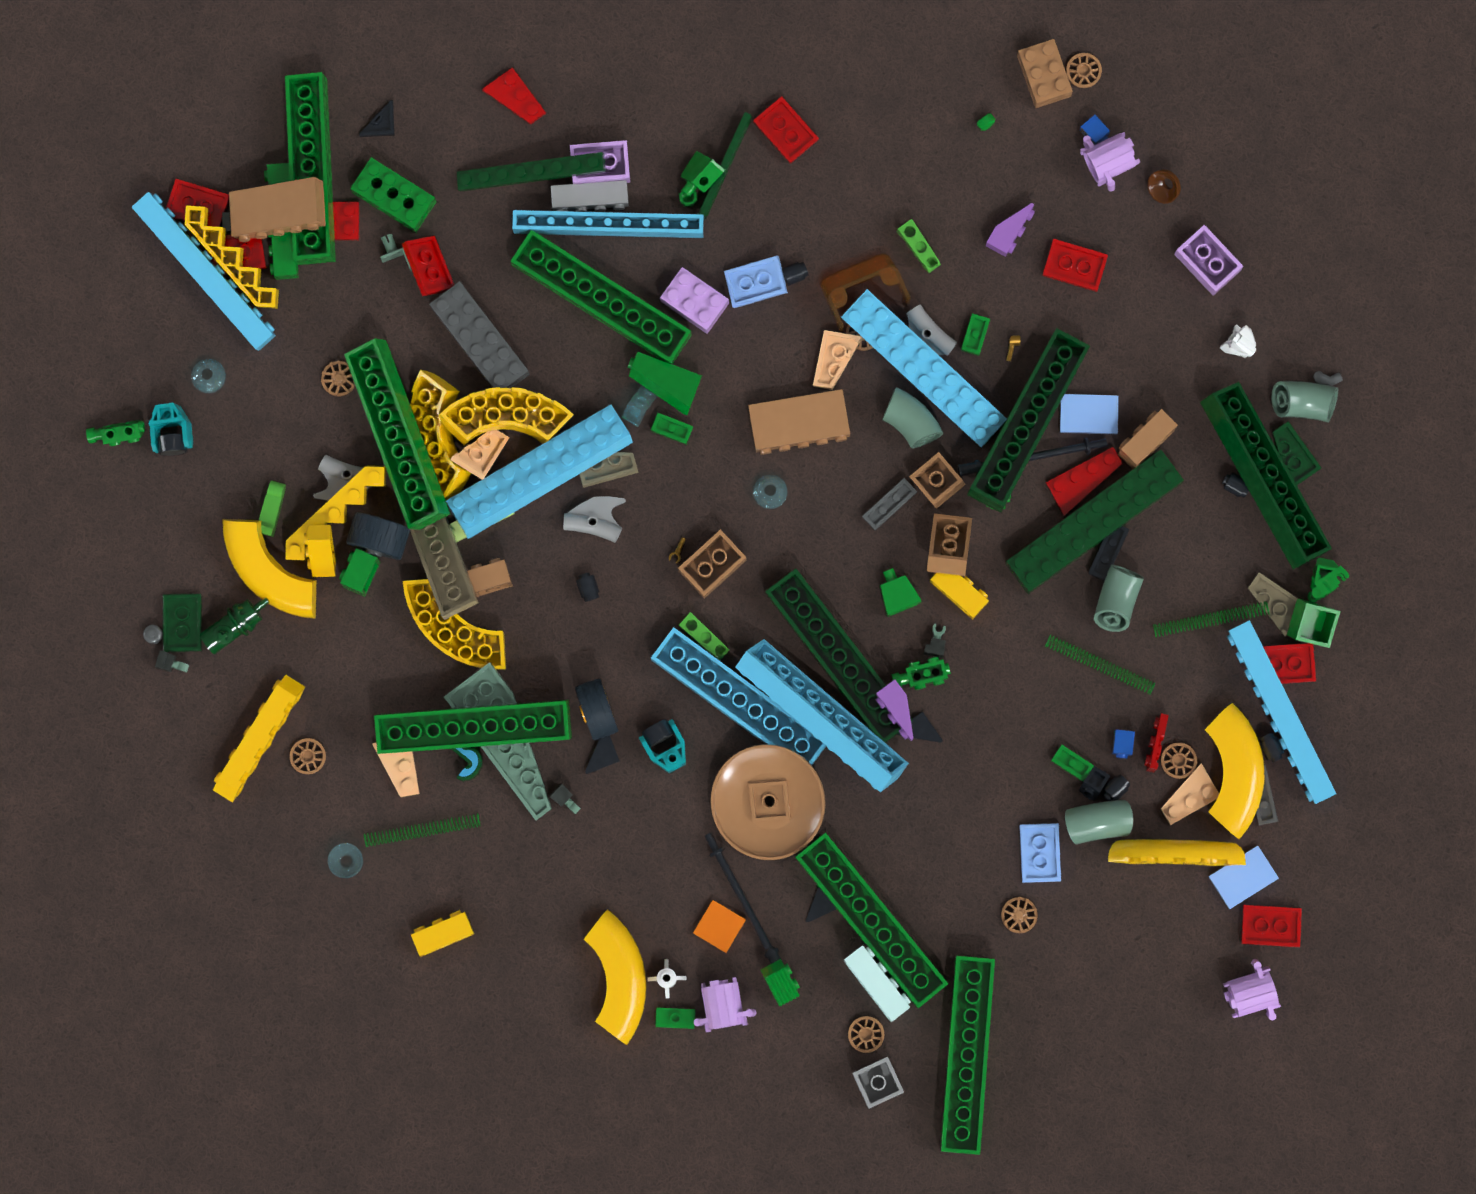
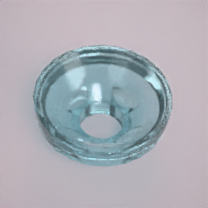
[191,359,226,394]
[753,475,788,509]
[328,843,363,878]

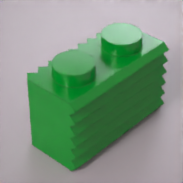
[760,959,800,1006]

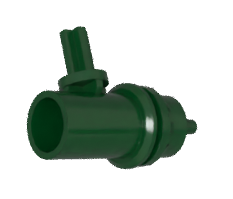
[199,598,269,655]

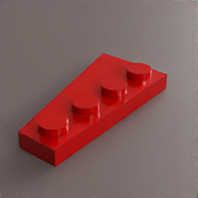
[1046,447,1122,516]

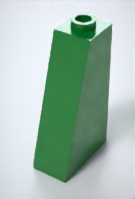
[628,352,702,415]

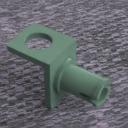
[380,234,412,271]

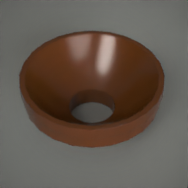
[1147,169,1181,204]

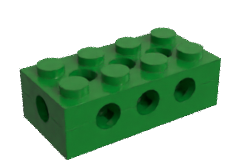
[351,157,436,233]

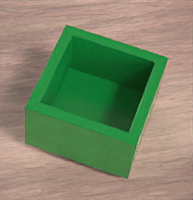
[339,548,380,597]
[1287,598,1341,648]

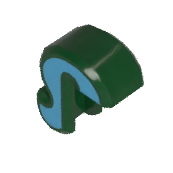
[451,747,483,782]

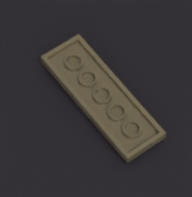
[410,516,479,620]

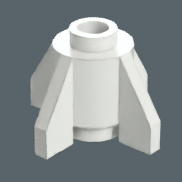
[1220,325,1256,358]
[648,959,687,998]

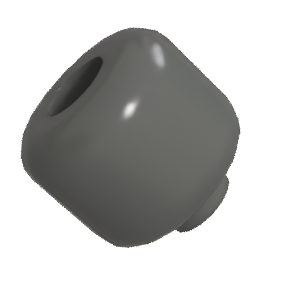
[143,625,163,645]

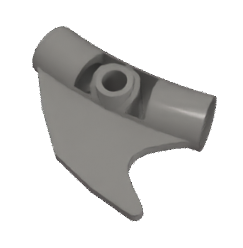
[906,304,957,356]
[313,455,373,501]
[563,496,626,543]

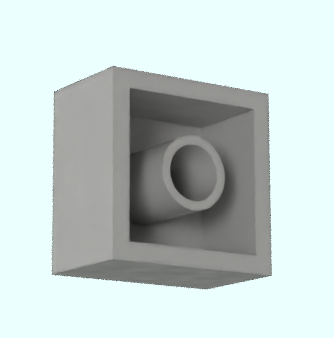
[852,1057,904,1109]

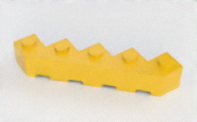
[185,206,279,309]
[285,465,386,560]
[213,675,305,802]

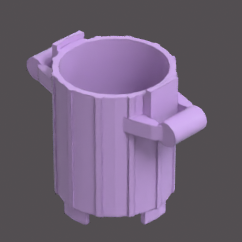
[1080,132,1140,191]
[1223,959,1281,1020]
[694,977,756,1032]

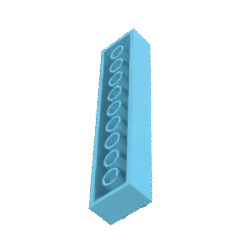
[841,289,1007,448]
[446,405,633,539]
[651,627,826,765]
[735,639,909,792]

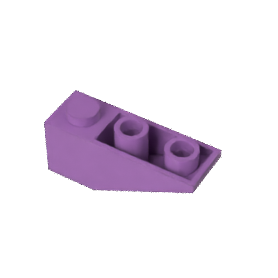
[986,203,1035,257]
[875,680,913,742]

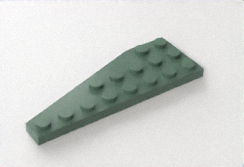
[444,662,552,820]

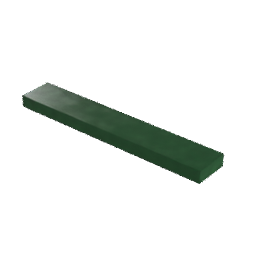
[699,112,752,220]

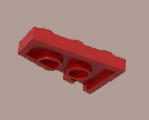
[482,68,546,125]
[1144,713,1169,773]

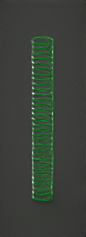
[1153,601,1269,638]
[1045,634,1155,695]
[364,813,480,847]

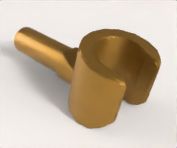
[1006,335,1020,362]
[669,538,686,563]

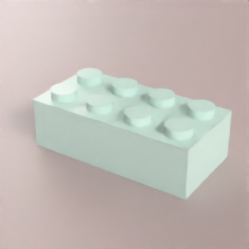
[844,945,910,1022]

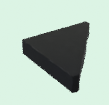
[359,100,395,137]
[897,712,943,743]
[585,735,620,774]
[806,888,836,922]

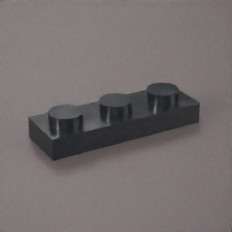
[1088,526,1129,581]

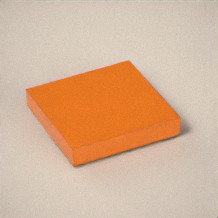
[693,900,746,953]

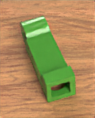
[897,219,941,273]
[259,480,286,537]
[678,612,729,661]

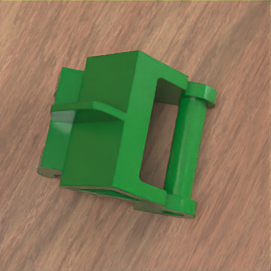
[1307,558,1349,602]

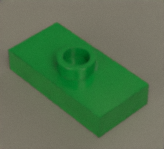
[961,313,990,356]
[651,413,693,445]
[1051,745,1094,782]
[656,1008,695,1029]

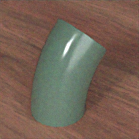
[1271,381,1338,422]
[882,387,943,448]
[1094,565,1144,632]
[1065,800,1133,844]

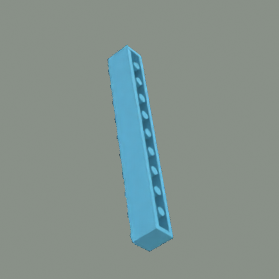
[132,192,276,351]
[512,210,704,238]
[1227,620,1336,804]

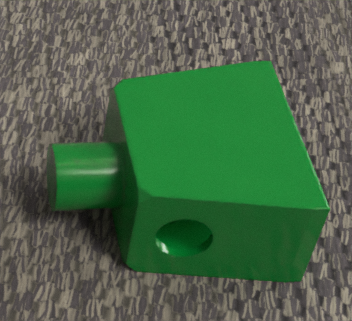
[681,151,725,197]
[880,568,922,617]

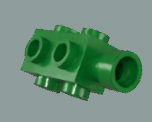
[86,420,145,446]
[891,657,950,690]

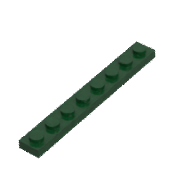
[457,152,606,192]

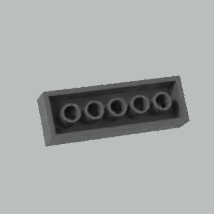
[429,281,530,388]

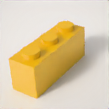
[304,525,336,577]
[930,573,989,620]
[411,910,474,957]

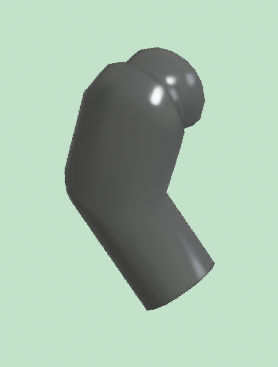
[1313,371,1343,386]

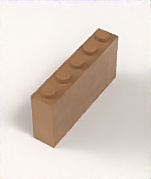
[229,177,326,242]
[748,389,850,455]

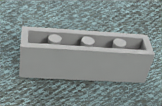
[551,180,629,212]

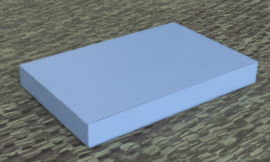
[724,256,788,308]
[1060,394,1118,434]
[1020,823,1061,883]
[1209,846,1279,909]

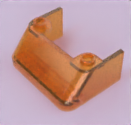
[820,254,911,333]

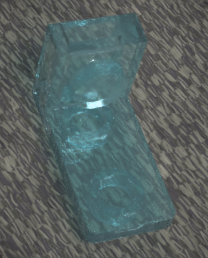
[622,385,657,427]

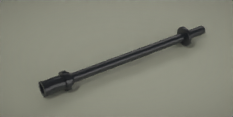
[957,437,1107,477]
[704,833,784,964]

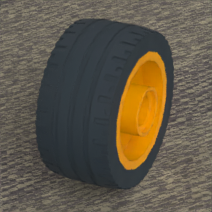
[575,679,618,740]

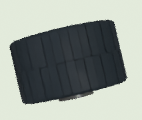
[346,512,410,560]

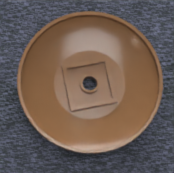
[711,744,825,860]

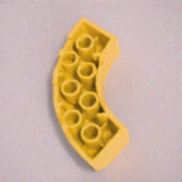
[410,370,471,500]
[439,387,574,445]
[223,519,317,619]
[403,579,506,670]
[1205,703,1264,839]
[1108,839,1246,866]
[584,909,646,1045]

